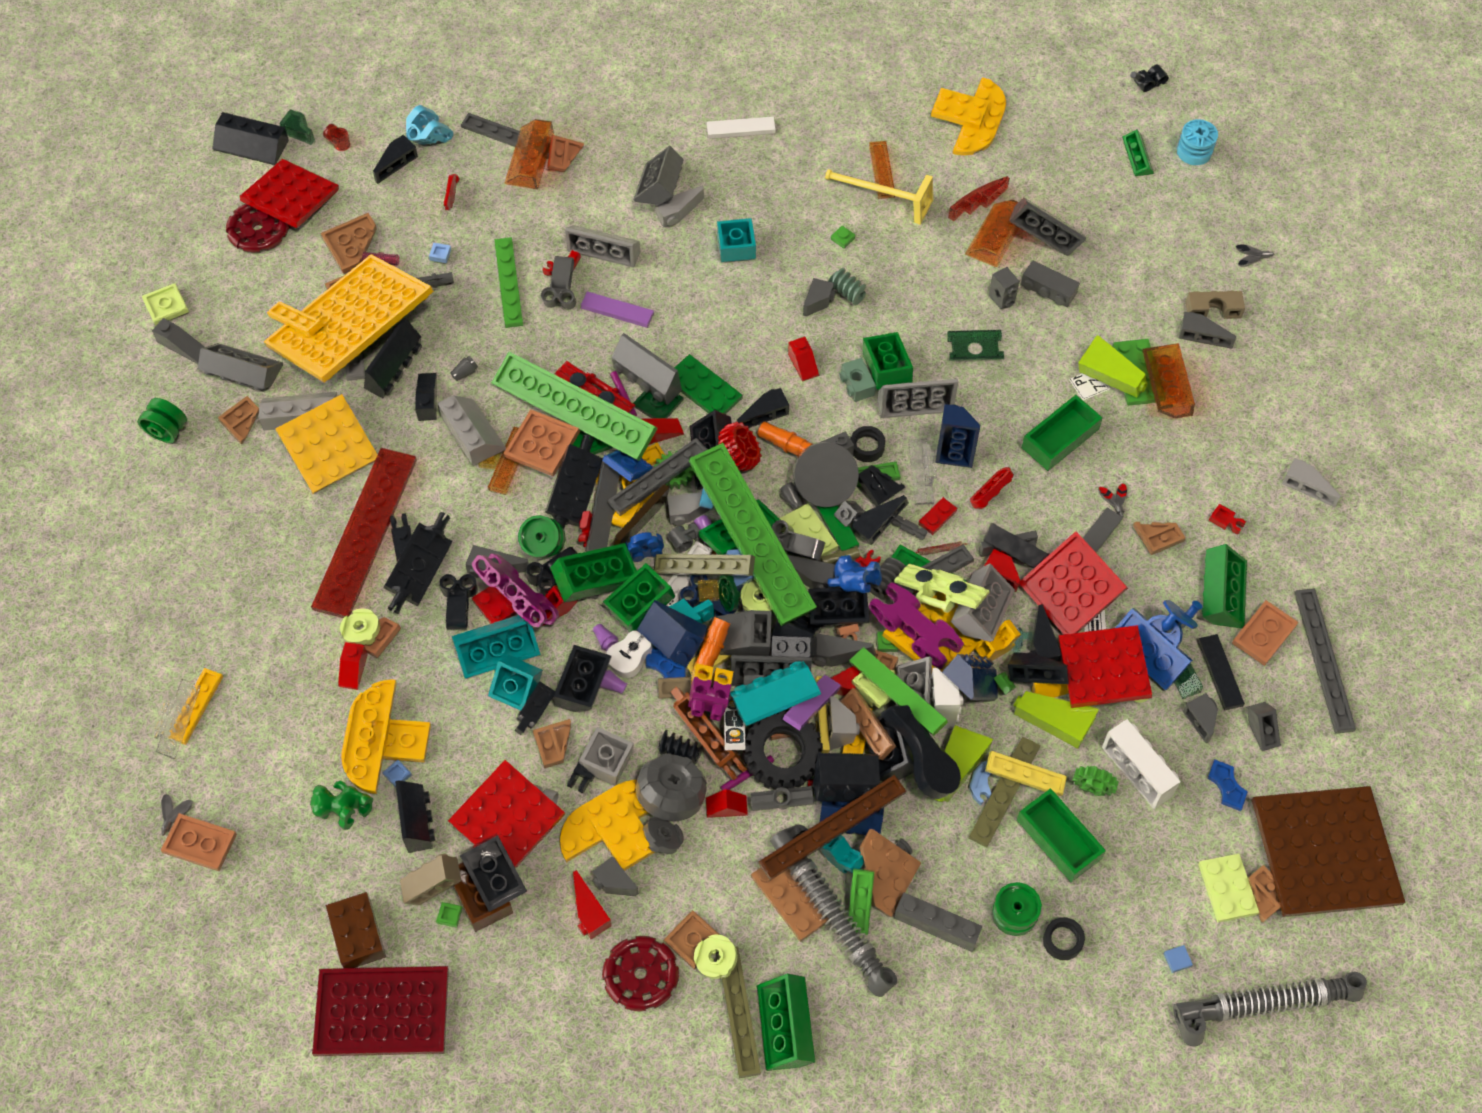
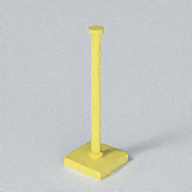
[825,169,934,225]

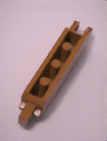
[671,687,747,780]

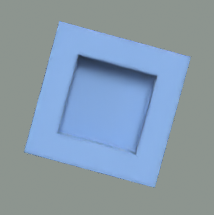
[429,243,451,263]

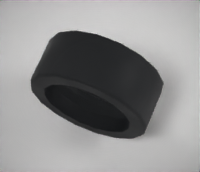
[850,426,885,462]
[1043,917,1085,960]

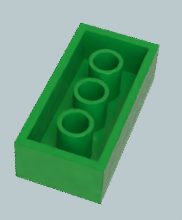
[550,543,637,603]

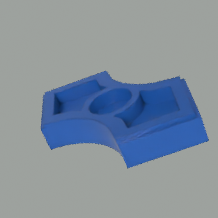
[646,648,686,678]
[1208,759,1248,811]

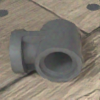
[668,523,701,553]

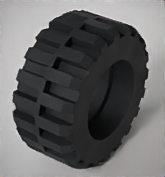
[743,710,823,790]

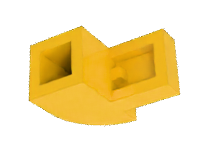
[975,619,1021,661]

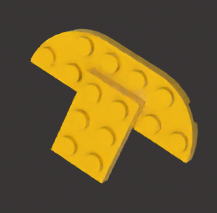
[931,77,1006,155]
[341,679,431,794]
[560,780,655,871]

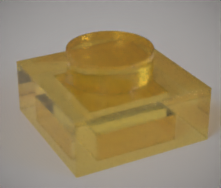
[478,452,501,470]
[698,580,719,602]

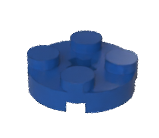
[625,532,664,562]

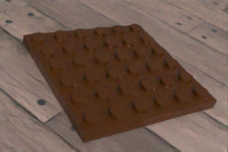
[1252,786,1406,917]

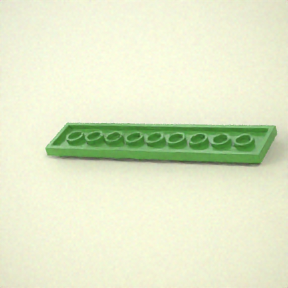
[491,351,658,461]
[689,443,817,626]

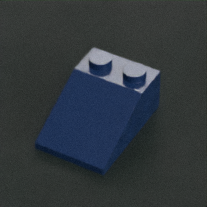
[637,600,707,667]

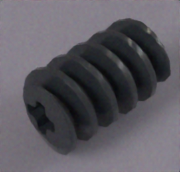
[658,730,703,765]

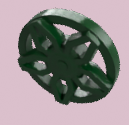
[718,575,741,612]

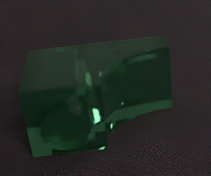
[279,109,315,145]

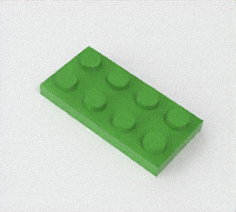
[1112,339,1165,406]

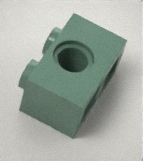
[839,357,876,402]

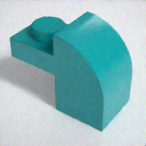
[669,598,714,623]
[820,835,864,874]

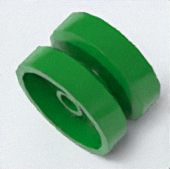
[137,398,187,443]
[518,515,566,559]
[992,882,1042,936]

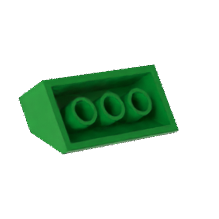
[1202,544,1247,629]
[757,973,815,1071]

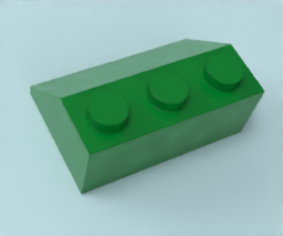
[603,563,676,632]

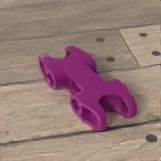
[472,553,559,627]
[868,582,964,669]

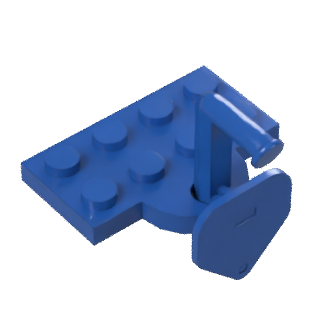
[1116,600,1203,690]

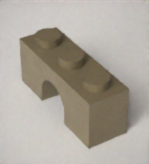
[1185,290,1245,319]

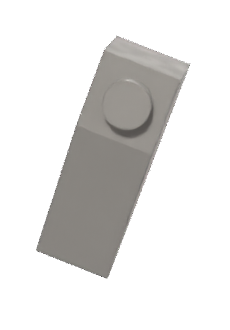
[655,185,704,227]
[1282,458,1341,507]
[667,492,714,526]

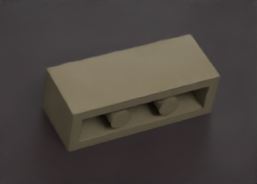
[400,854,461,905]

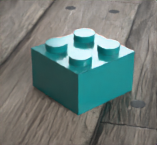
[717,218,756,262]

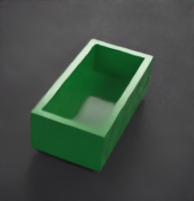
[1021,395,1103,471]
[1017,788,1106,883]

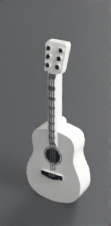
[606,599,677,678]

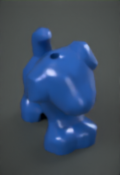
[827,555,882,593]

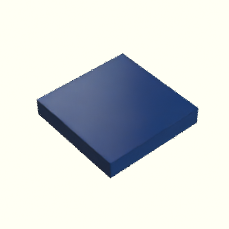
[602,450,654,482]

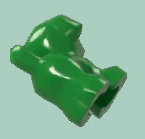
[310,781,373,830]

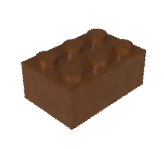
[453,862,513,932]
[326,892,386,968]

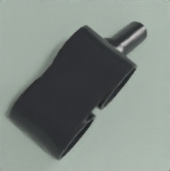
[1130,64,1169,92]

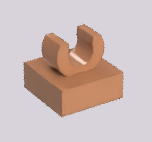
[835,624,859,641]

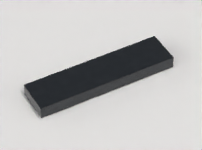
[982,523,1050,568]
[1198,634,1245,711]

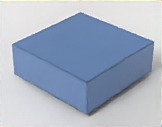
[382,760,412,788]
[1163,945,1193,973]

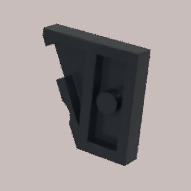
[858,465,906,507]

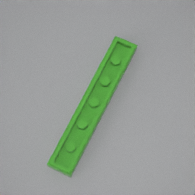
[849,647,948,736]

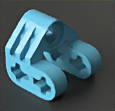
[406,105,454,145]

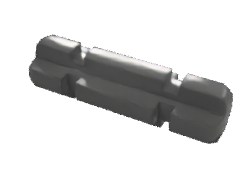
[892,515,927,540]

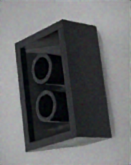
[808,588,870,625]
[553,645,612,712]
[812,753,880,802]
[395,780,436,853]

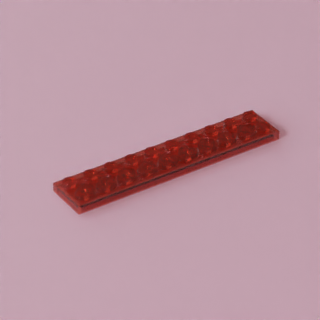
[311,448,417,618]

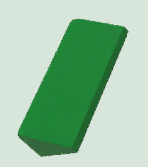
[1122,129,1154,177]

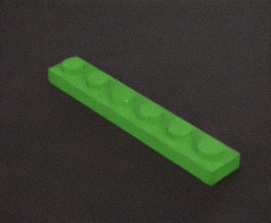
[494,237,523,328]

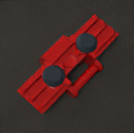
[554,361,635,413]

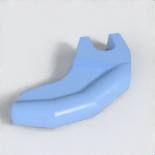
[969,760,991,806]

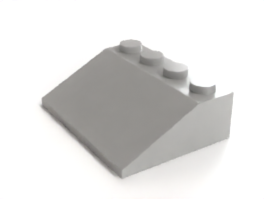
[878,379,958,418]

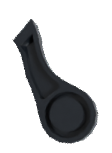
[881,705,961,799]

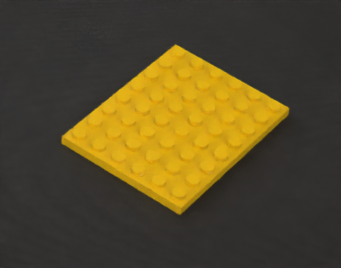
[264,255,434,383]

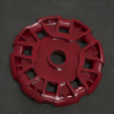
[226,204,289,253]
[602,936,679,1012]

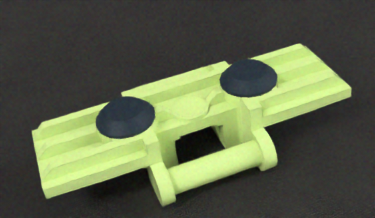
[894,564,990,613]

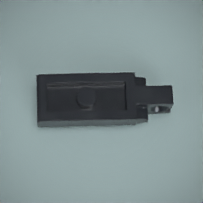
[514,681,555,735]

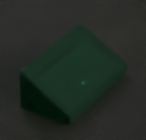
[1174,664,1203,699]

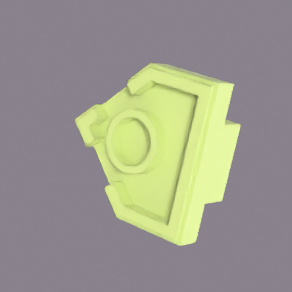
[852,670,895,710]

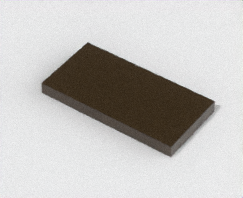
[613,484,669,546]

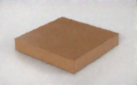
[664,910,720,970]

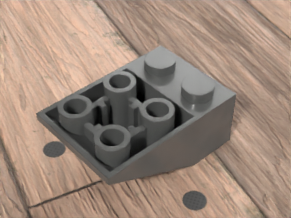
[712,610,771,655]

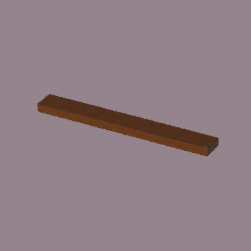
[758,775,907,880]

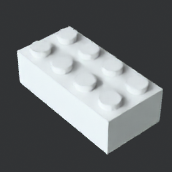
[1102,719,1180,809]

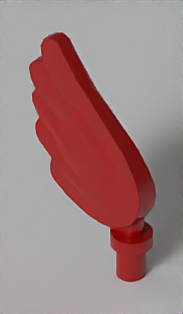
[444,174,460,210]

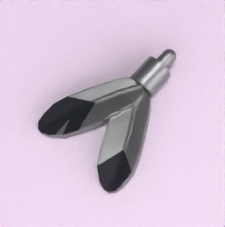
[1236,244,1274,267]

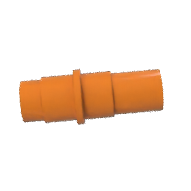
[757,421,813,456]
[692,617,730,674]

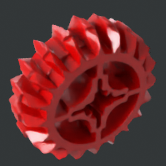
[718,422,762,472]

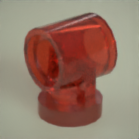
[323,123,351,151]

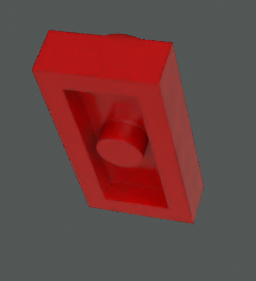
[918,497,958,535]

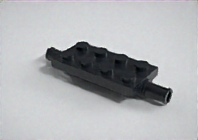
[545,435,603,529]
[383,512,453,614]

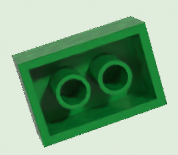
[862,332,913,390]

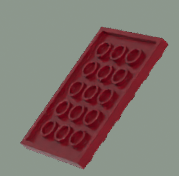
[312,966,449,1057]

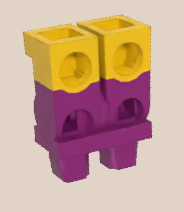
[688,663,734,721]

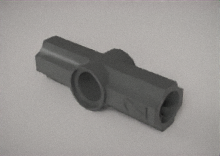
[751,786,814,811]

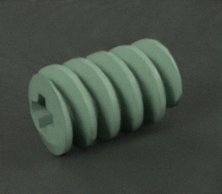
[828,268,866,305]

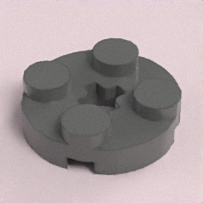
[643,816,684,854]

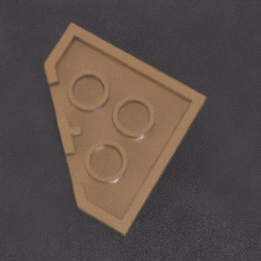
[321,213,377,274]
[859,829,921,917]

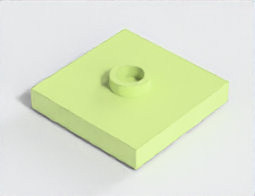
[142,283,189,326]

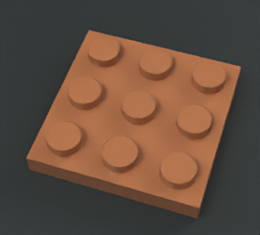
[504,409,580,477]

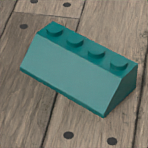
[452,615,541,679]
[730,661,821,726]

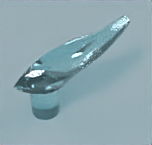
[1013,627,1032,653]

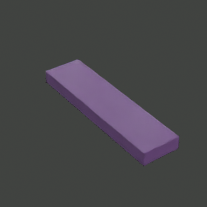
[581,291,654,328]
[783,675,841,731]

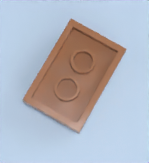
[1232,600,1299,666]
[161,813,237,871]

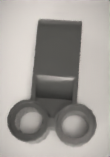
[541,256,577,310]
[772,520,826,561]

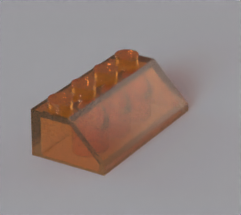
[504,119,554,190]
[965,200,1020,268]
[1142,343,1195,418]

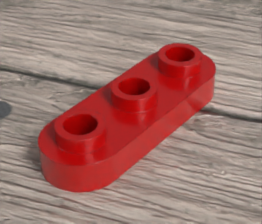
[970,467,1014,509]

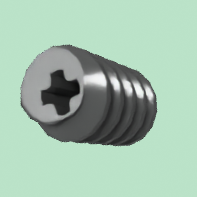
[867,557,906,599]

